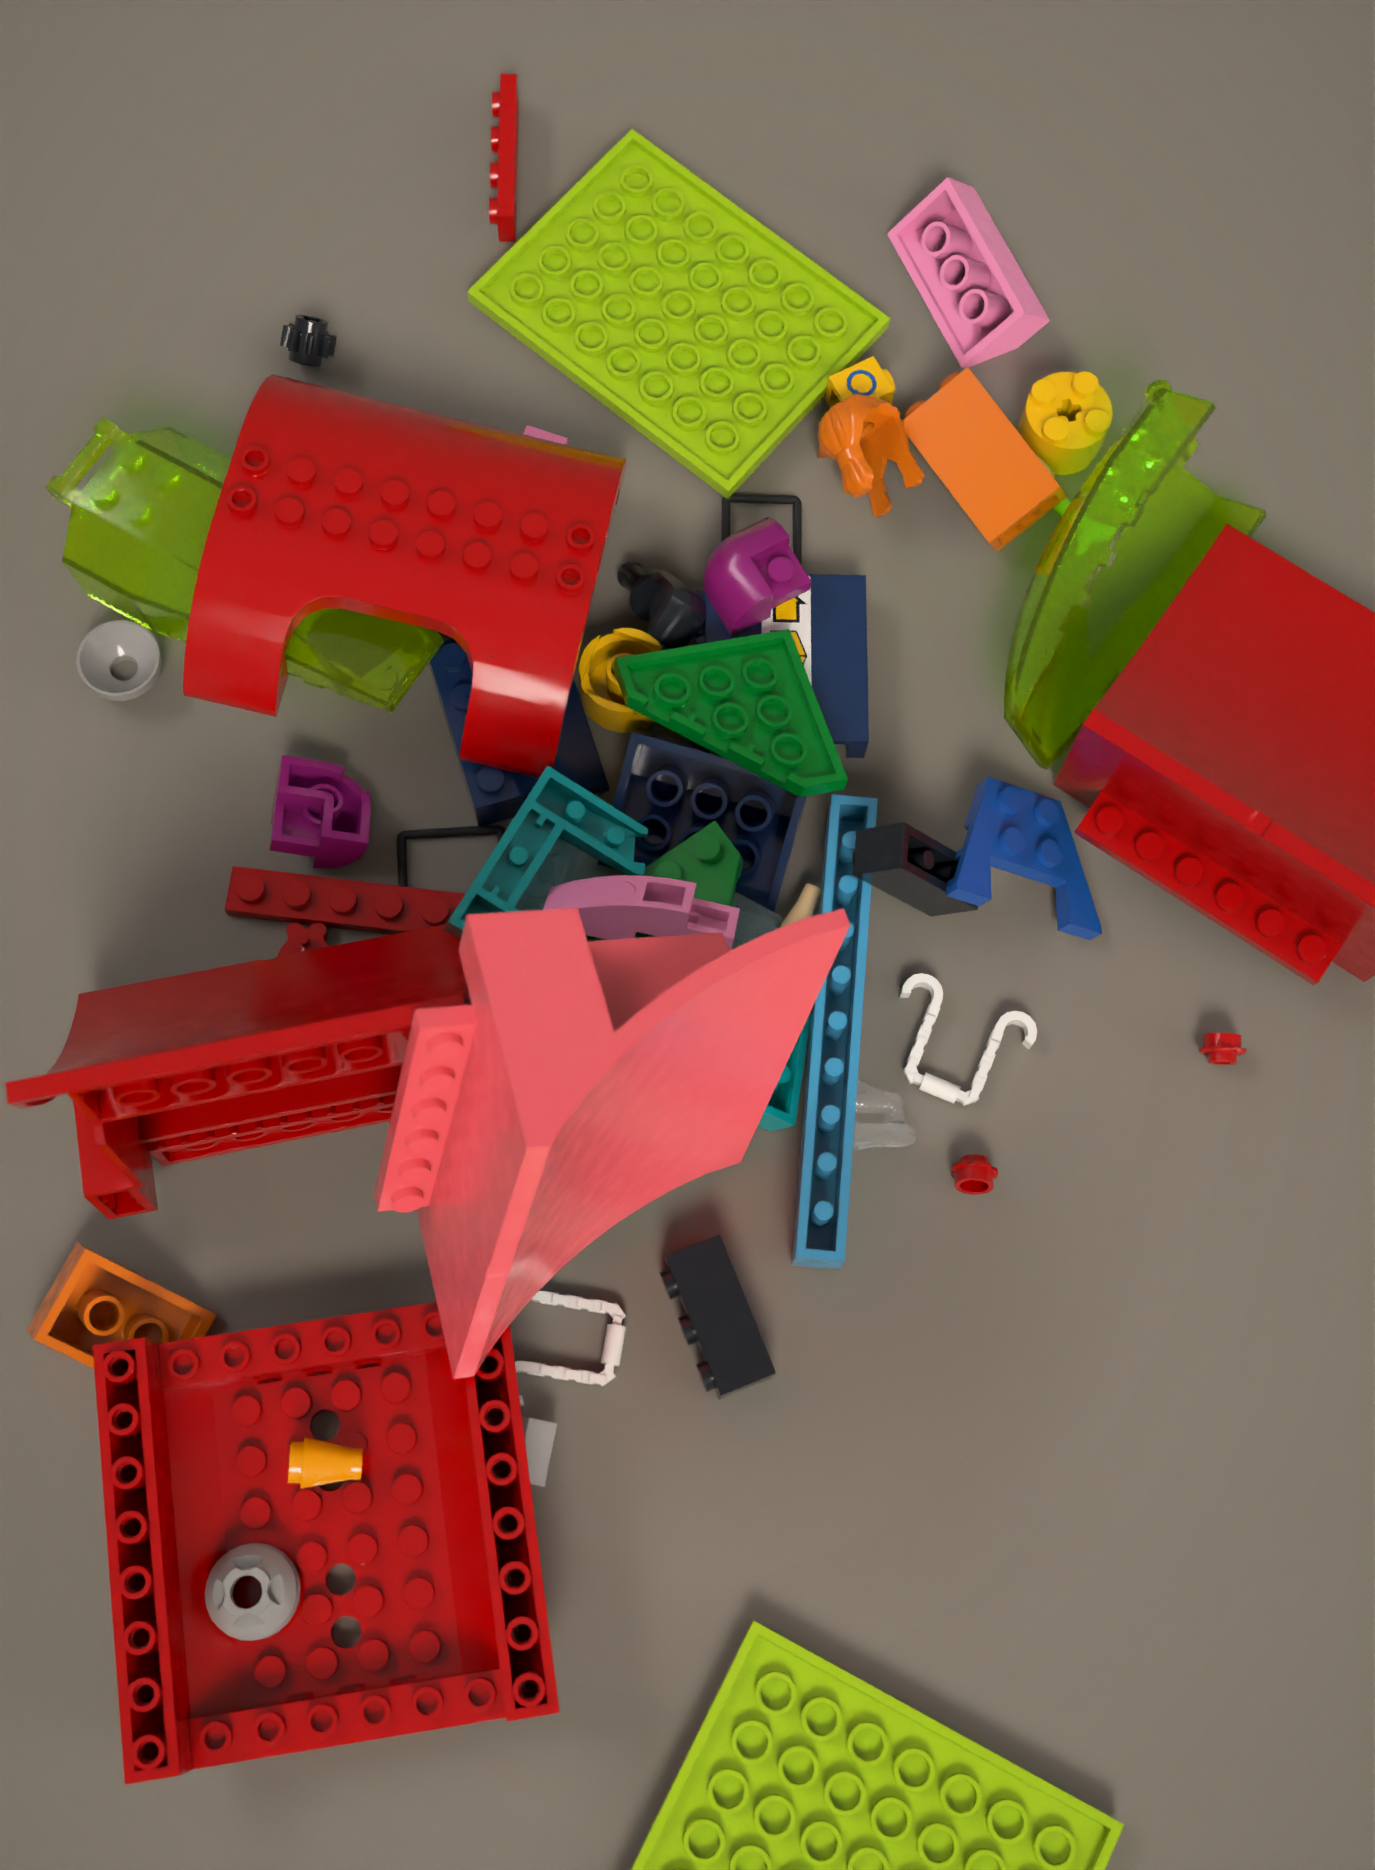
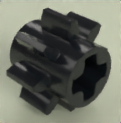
[280,315,337,367]

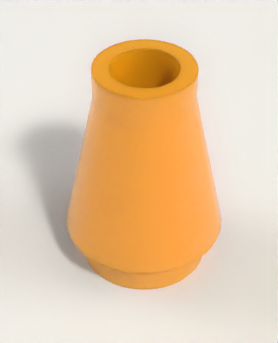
[288,1436,363,1489]

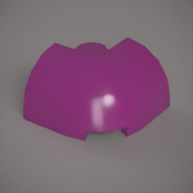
[703,517,812,637]
[269,755,371,869]

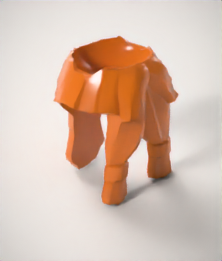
[816,394,925,517]

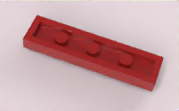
[489,73,519,242]

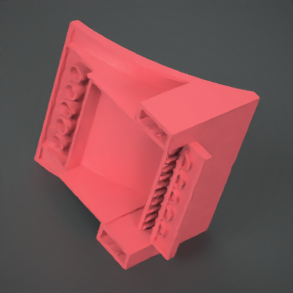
[374,908,850,1379]

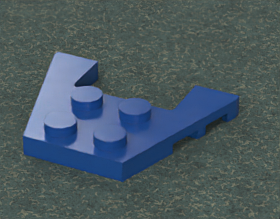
[946,776,1102,940]

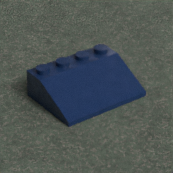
[425,638,609,826]
[597,727,807,914]

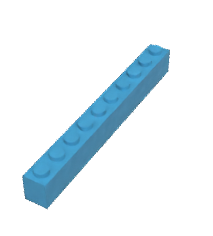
[791,794,878,1270]

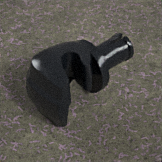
[617,561,706,649]

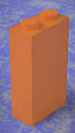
[902,367,1067,552]

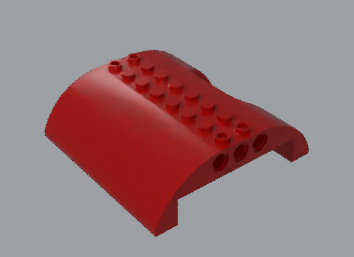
[183,374,627,778]

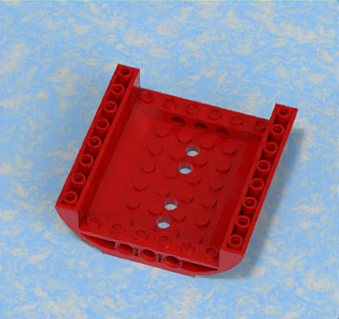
[92,1302,560,1785]

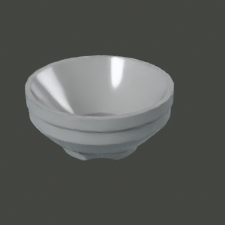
[76,620,162,701]
[205,1543,301,1641]

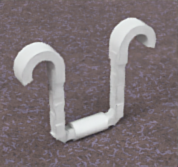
[899,973,1037,1107]
[515,1290,626,1407]

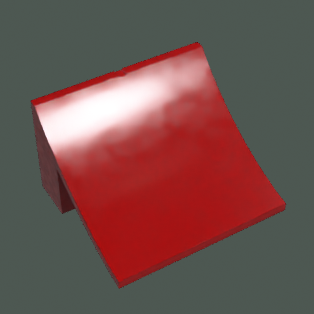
[1053,524,1375,985]
[5,924,472,1220]

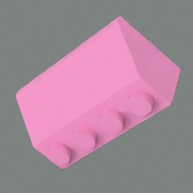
[887,177,1050,369]

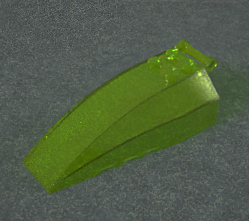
[1004,380,1267,770]
[45,418,444,713]

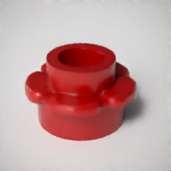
[1198,1033,1246,1065]
[951,1154,998,1195]

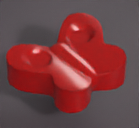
[277,922,329,957]

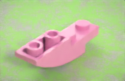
[543,875,740,949]

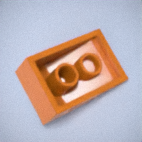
[26,1242,217,1369]

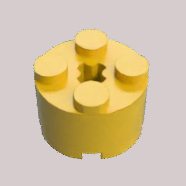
[1017,371,1113,475]
[579,628,662,733]

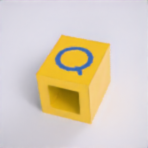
[825,356,896,408]

